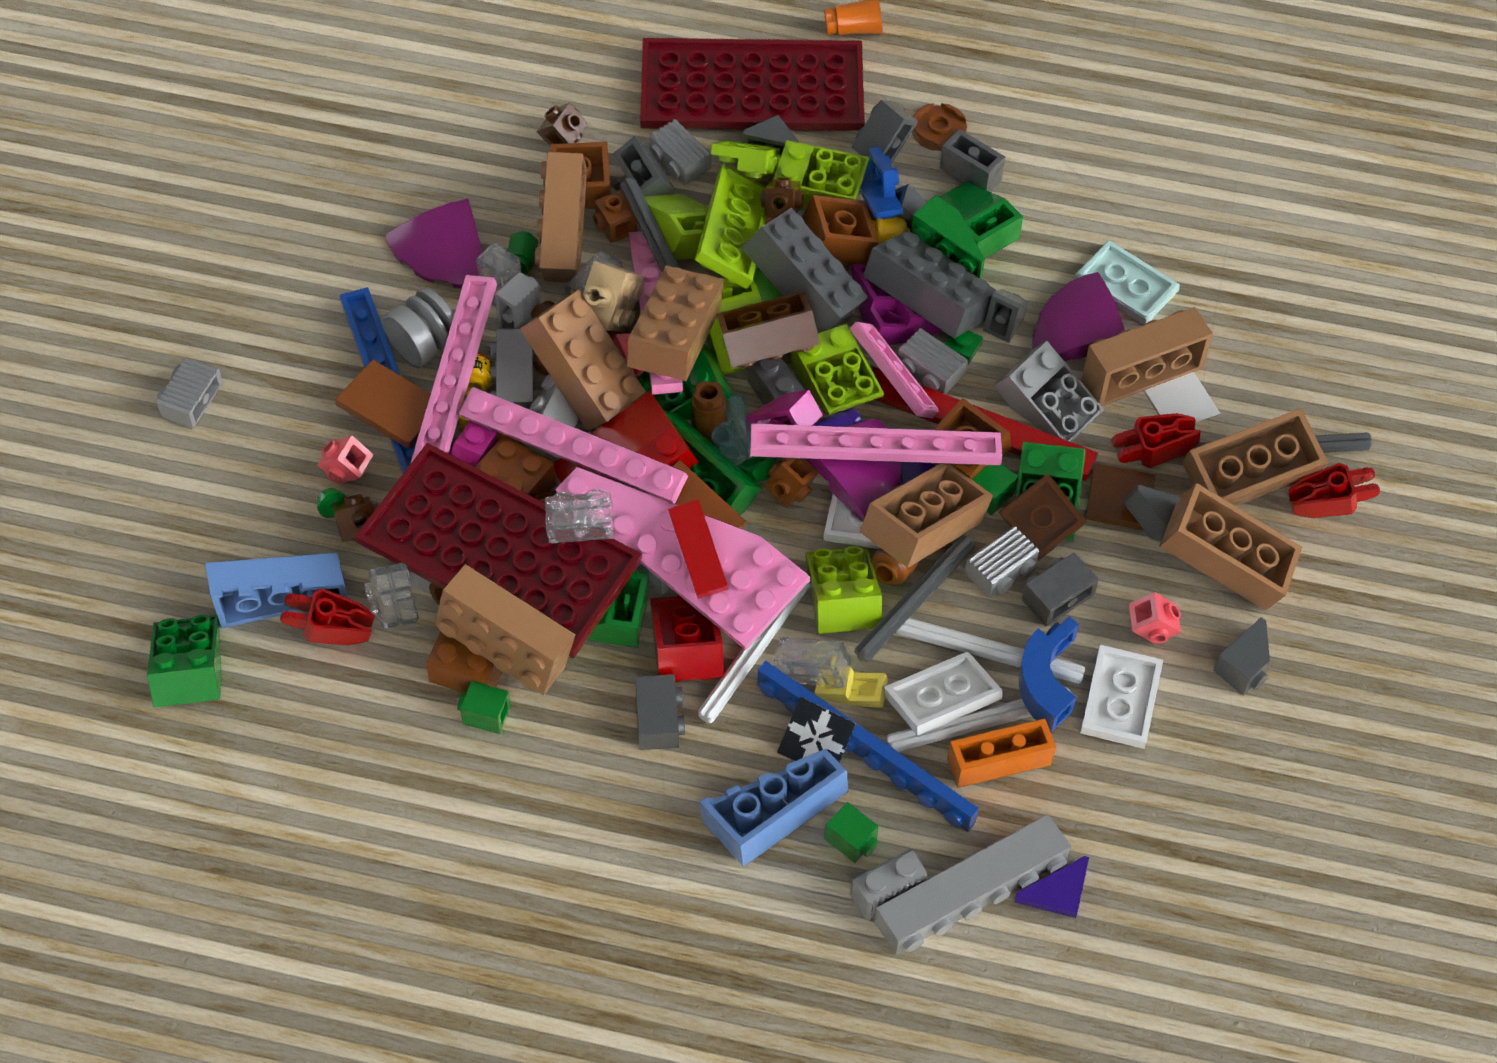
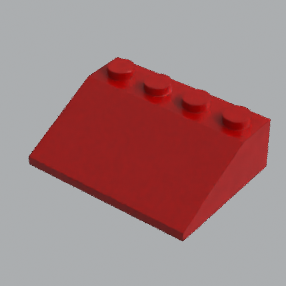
[553,391,699,532]

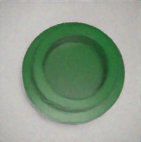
[317,488,346,518]

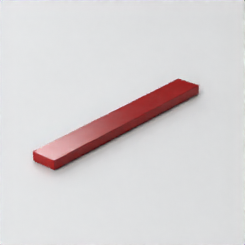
[872,367,1098,481]

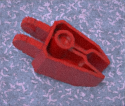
[1111,413,1201,468]
[1288,463,1381,518]
[280,589,375,645]

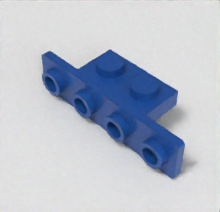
[860,146,903,219]

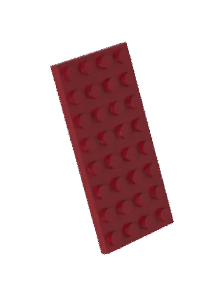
[640,38,865,131]
[355,443,642,659]

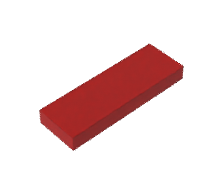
[668,499,729,599]

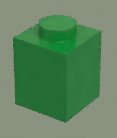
[972,464,1018,516]
[457,681,511,734]
[824,802,879,863]

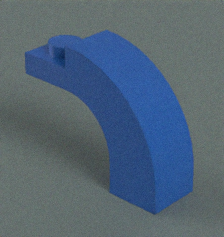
[1019,616,1079,732]

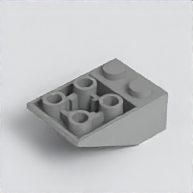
[993,341,1104,442]

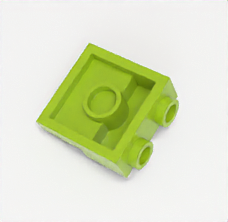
[711,140,781,178]

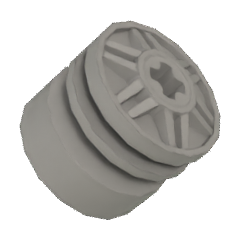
[381,287,454,368]

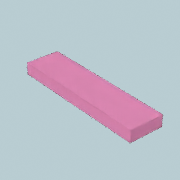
[850,322,939,418]

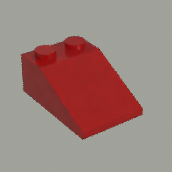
[650,596,724,683]

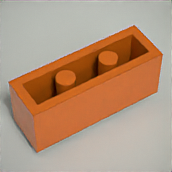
[947,719,1056,788]

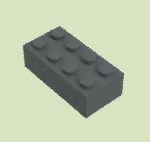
[741,208,868,333]
[863,231,997,338]

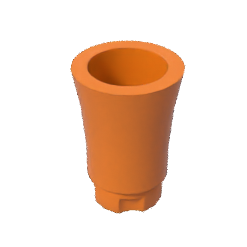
[824,0,882,36]

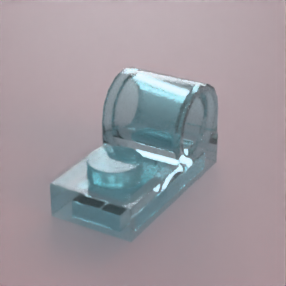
[712,394,755,463]

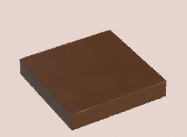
[1085,463,1156,531]
[999,473,1087,561]

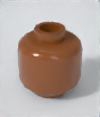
[871,548,918,586]

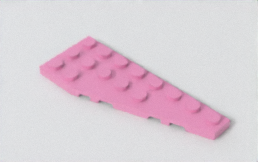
[555,467,810,650]

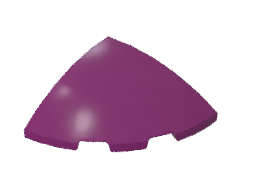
[386,198,488,289]
[851,264,942,345]
[1032,272,1125,361]
[808,419,901,521]

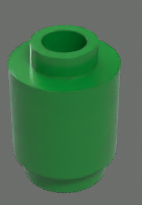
[505,231,538,275]

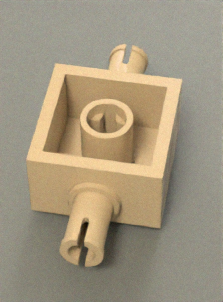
[583,261,645,332]

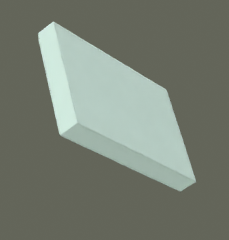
[1074,240,1180,325]

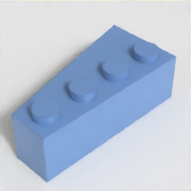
[205,553,348,628]
[699,749,848,867]

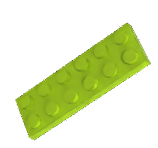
[695,163,767,289]

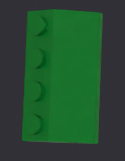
[664,411,762,515]

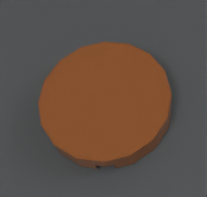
[912,103,967,151]

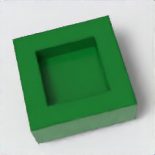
[945,330,983,364]
[737,456,777,482]

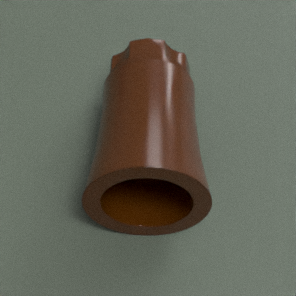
[690,381,731,446]

